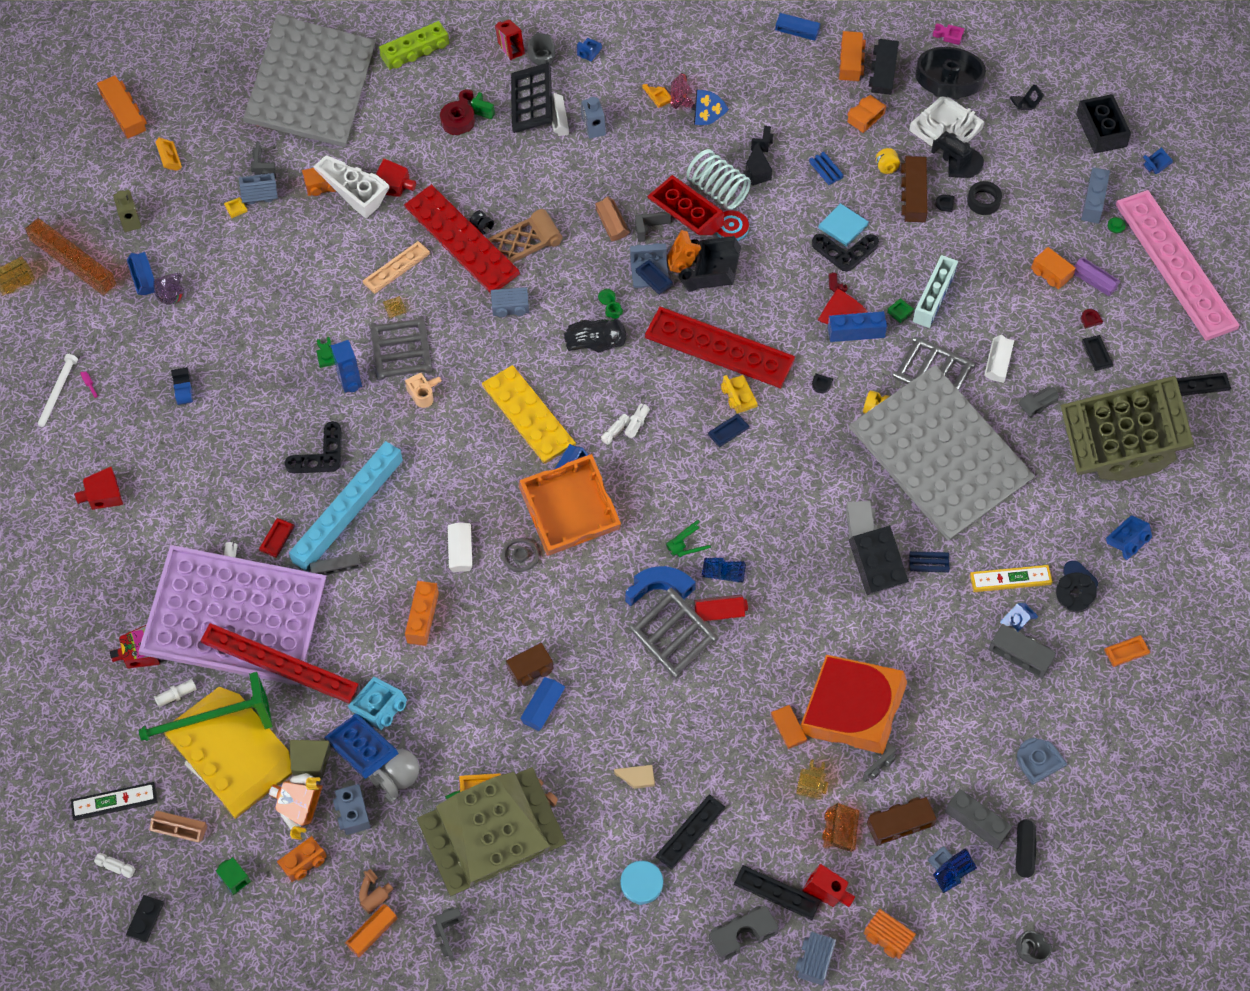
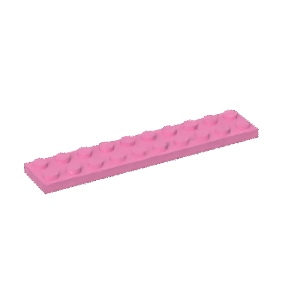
[1116,190,1240,341]

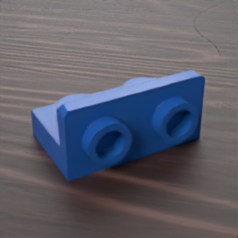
[1106,515,1152,560]

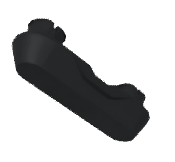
[1016,819,1037,878]

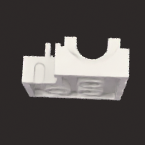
[909,96,984,146]

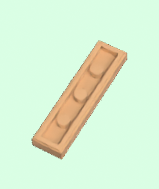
[363,241,430,294]

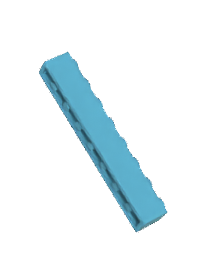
[289,441,403,572]

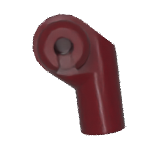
[828,272,848,293]

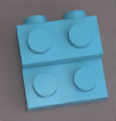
[348,677,407,730]

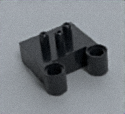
[679,236,741,292]

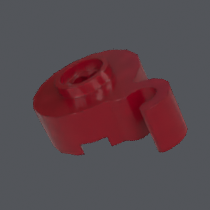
[440,89,475,135]

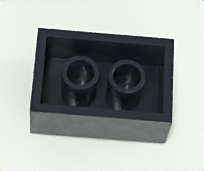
[1076,94,1131,154]
[849,525,909,596]

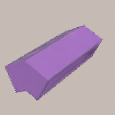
[1074,257,1120,296]

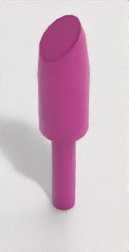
[80,371,98,398]

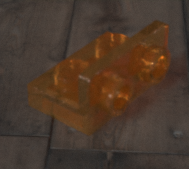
[822,803,859,852]

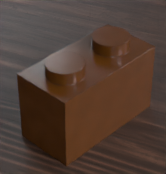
[506,642,554,687]

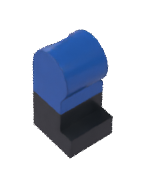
[171,367,193,405]

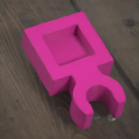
[933,24,965,45]

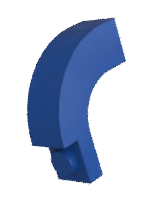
[625,566,696,606]

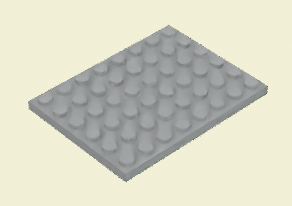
[243,15,376,147]
[849,365,1035,541]

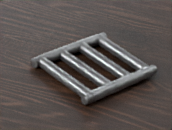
[370,316,432,381]
[892,336,976,390]
[629,587,719,679]

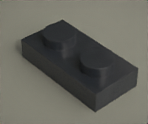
[126,895,164,943]

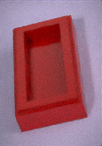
[259,518,295,558]

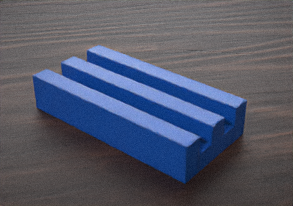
[809,152,844,185]

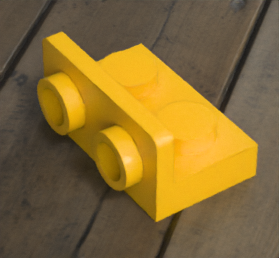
[721,375,758,413]

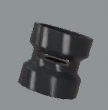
[470,210,494,235]

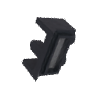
[931,131,973,171]

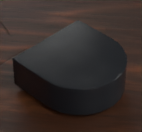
[935,194,955,212]
[812,373,833,393]

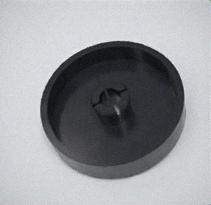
[915,47,986,100]

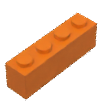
[97,75,147,139]

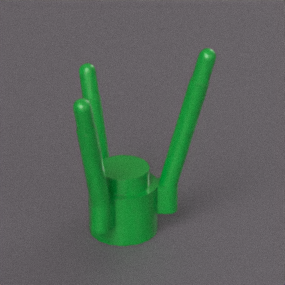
[666,520,711,558]

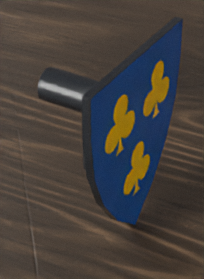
[692,90,729,125]

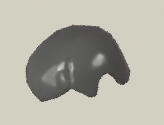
[1016,931,1052,964]

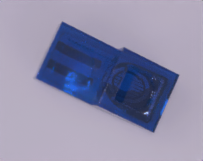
[702,558,746,582]
[933,848,977,893]

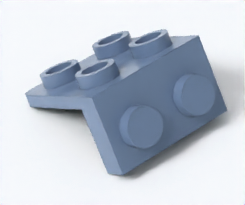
[630,243,669,288]

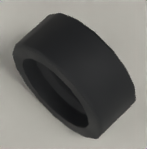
[967,181,1002,215]

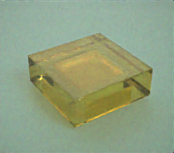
[383,296,407,319]

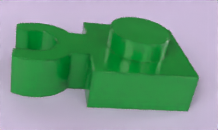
[316,337,335,368]

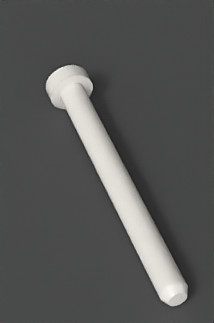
[38,354,78,427]

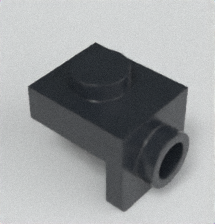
[751,125,774,152]

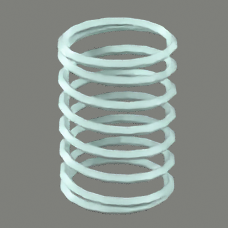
[687,149,751,210]

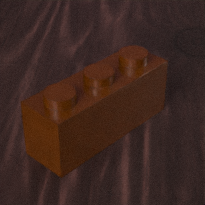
[867,797,937,846]

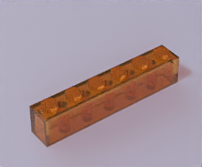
[25,218,117,296]

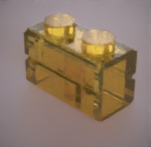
[0,256,35,296]

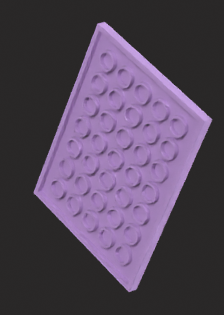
[139,545,326,686]

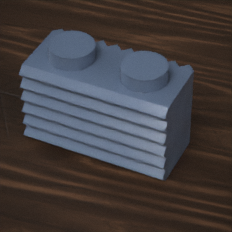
[239,173,278,204]
[491,287,529,317]
[795,932,836,986]

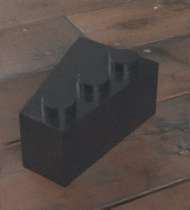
[868,39,899,95]

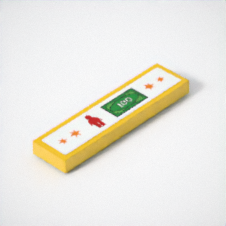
[970,565,1052,592]

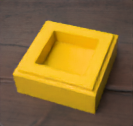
[224,197,248,218]

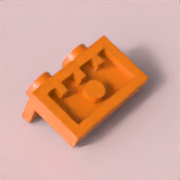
[667,230,701,273]
[277,836,327,882]

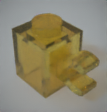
[796,759,829,800]

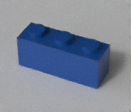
[828,311,887,342]
[331,340,362,393]

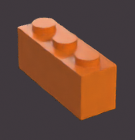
[839,31,866,81]
[405,581,439,646]

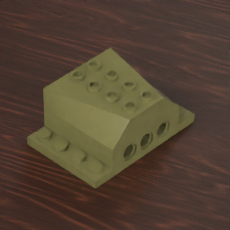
[1060,375,1195,481]
[416,767,567,897]

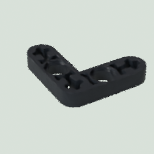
[812,234,879,272]
[284,421,342,474]

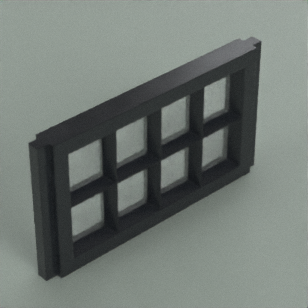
[511,62,553,133]

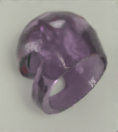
[154,272,184,305]

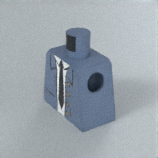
[581,97,606,139]

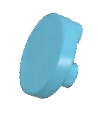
[620,861,663,905]

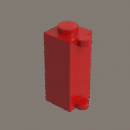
[694,594,748,621]

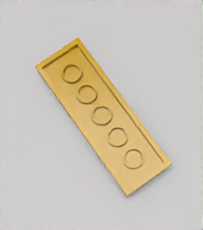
[482,365,576,464]

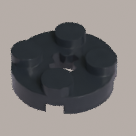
[1056,572,1097,613]

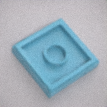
[818,203,869,247]

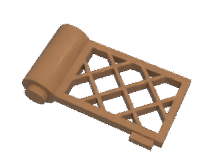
[488,209,562,264]

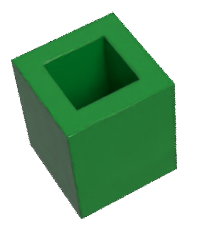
[215,857,251,895]

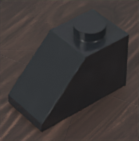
[744,144,772,186]

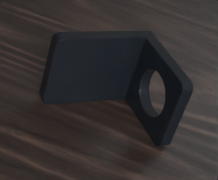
[1010,84,1044,110]

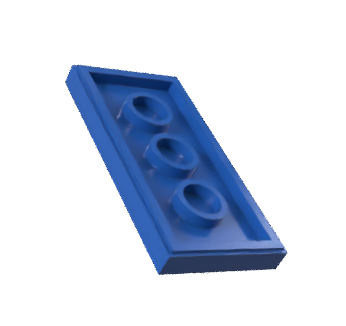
[324,714,399,779]

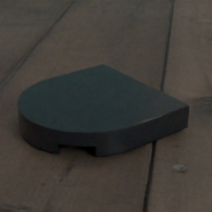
[948,149,984,178]

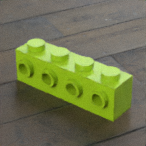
[379,21,449,70]

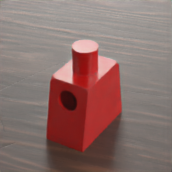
[376,158,416,197]
[74,467,123,510]
[802,864,855,907]

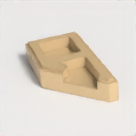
[614,765,655,789]

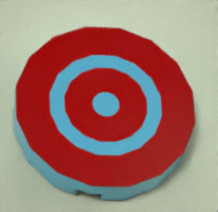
[716,210,749,241]

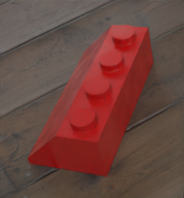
[647,175,725,235]

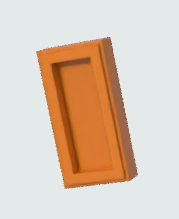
[1104,635,1150,667]
[771,705,807,749]

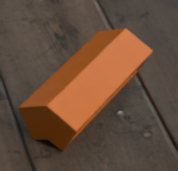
[345,904,397,957]

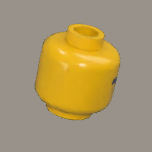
[875,148,900,174]

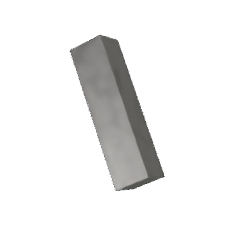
[310,553,361,576]

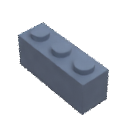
[1081,167,1110,224]

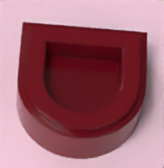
[1081,309,1103,329]

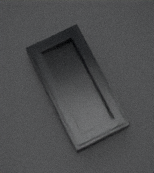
[1082,335,1113,371]

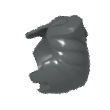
[527,32,556,65]

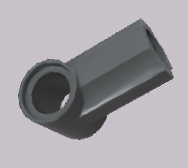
[1019,386,1059,418]

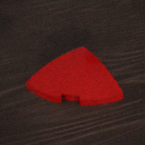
[818,289,868,324]

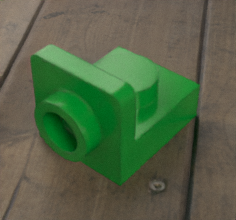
[471,92,495,119]

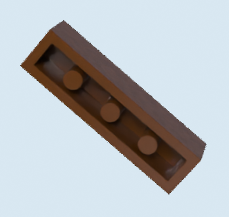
[900,156,928,223]

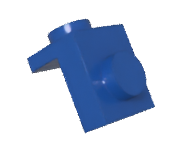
[577,37,602,62]
[1143,147,1173,174]

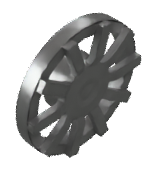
[502,538,539,572]

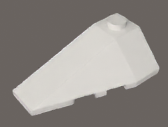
[313,155,389,219]

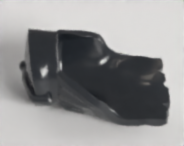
[564,319,626,353]

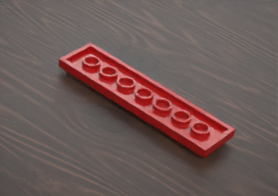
[404,184,520,294]
[645,307,795,389]

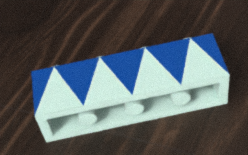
[913,255,958,328]

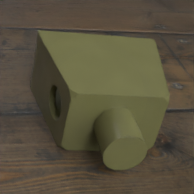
[113,190,142,232]
[289,740,331,778]

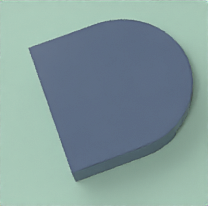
[1017,738,1067,785]

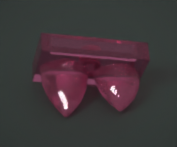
[671,73,694,109]

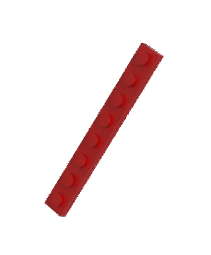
[201,623,359,704]

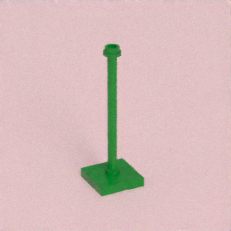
[138,672,273,741]

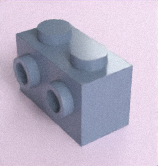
[333,784,371,835]

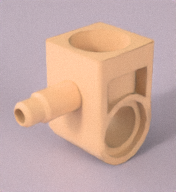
[405,373,442,408]

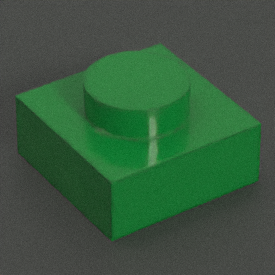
[887,298,914,323]

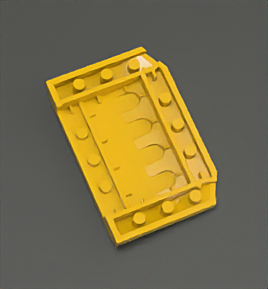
[163,687,292,819]

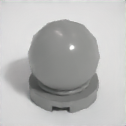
[368,749,420,802]

